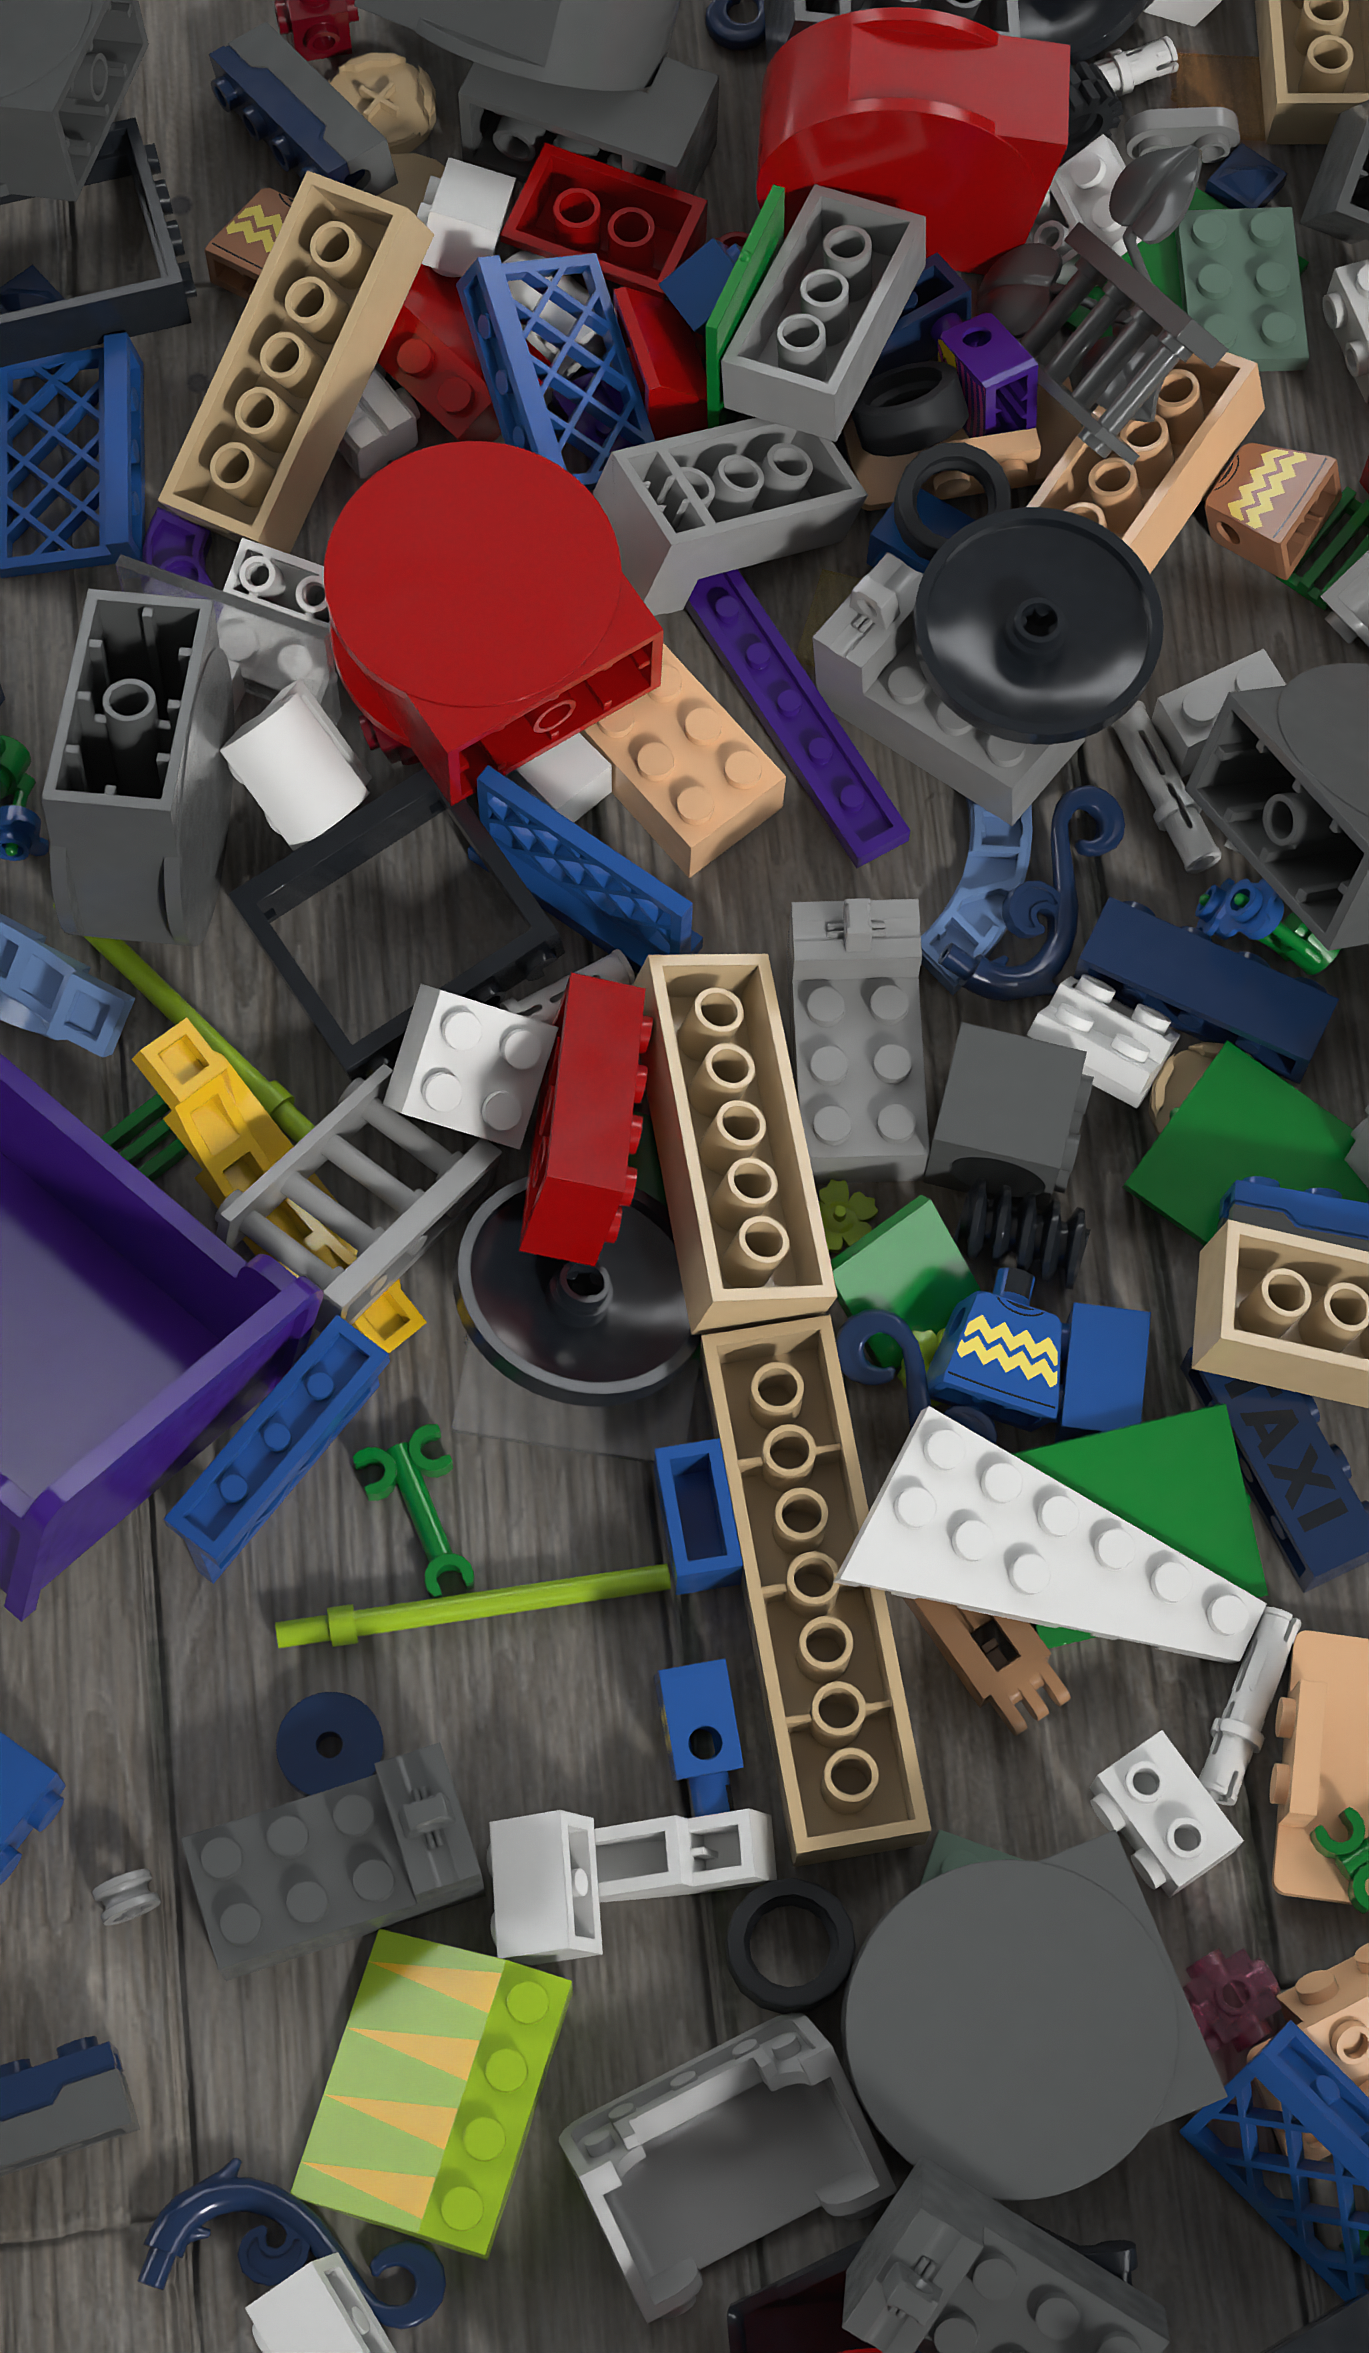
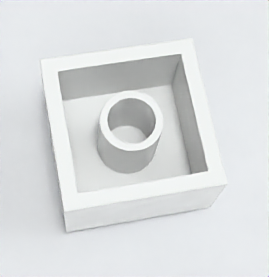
[382,984,559,1150]

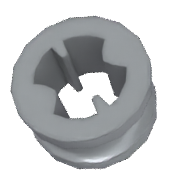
[92,1869,161,1926]

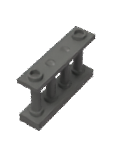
[1019,222,1229,465]

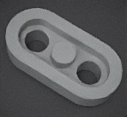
[1124,107,1240,163]

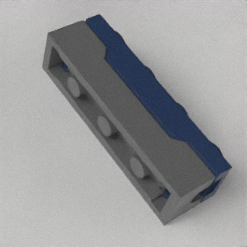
[208,22,398,196]
[0,2036,140,2177]

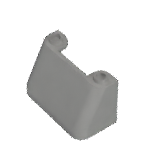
[559,2012,898,2324]

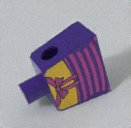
[930,313,1038,438]

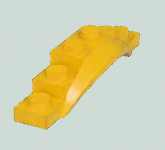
[131,1017,427,1353]

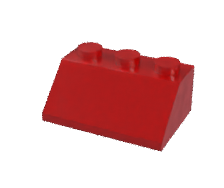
[500,143,708,299]
[377,264,559,442]

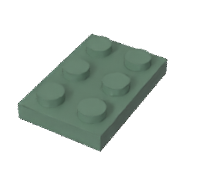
[1175,207,1309,372]

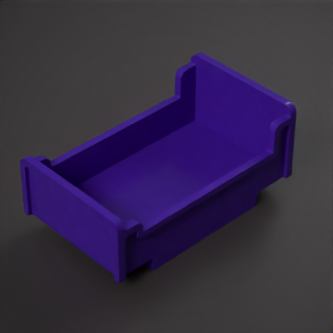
[0,1053,324,1622]

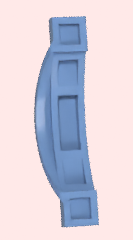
[0,913,135,1058]

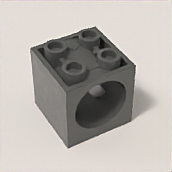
[924,1022,1094,1211]

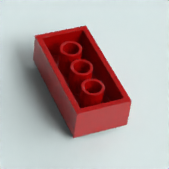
[519,972,653,1266]

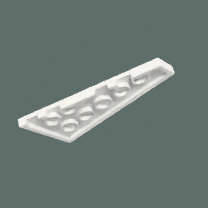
[833,1406,1267,1664]

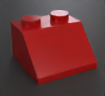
[614,287,708,441]

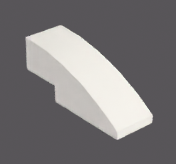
[594,1808,777,1902]

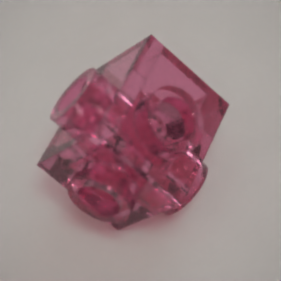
[1182,1948,1282,2054]

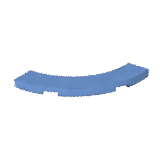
[921,797,1033,995]

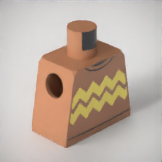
[205,188,294,300]
[1201,443,1342,580]

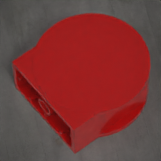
[756,7,1070,275]
[324,441,664,806]

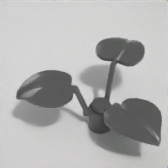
[976,145,1202,422]

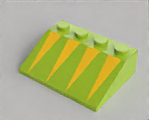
[290,1929,573,2261]

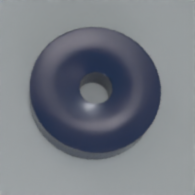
[276,1692,385,1797]

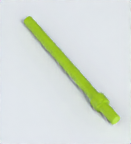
[53,904,315,1143]
[275,1563,671,1648]

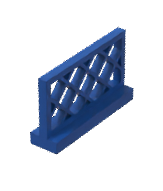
[456,253,655,490]
[0,332,145,579]
[468,765,703,973]
[164,1315,390,1584]
[1179,2020,1369,2301]

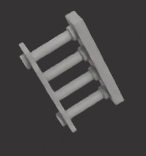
[215,1064,503,1333]

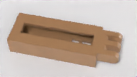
[902,1597,1071,1736]

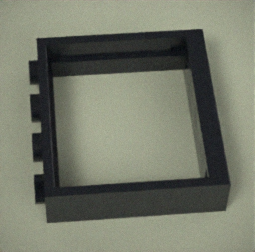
[0,117,197,368]
[228,767,565,1082]

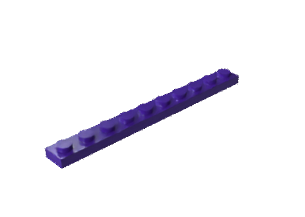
[552,372,911,869]

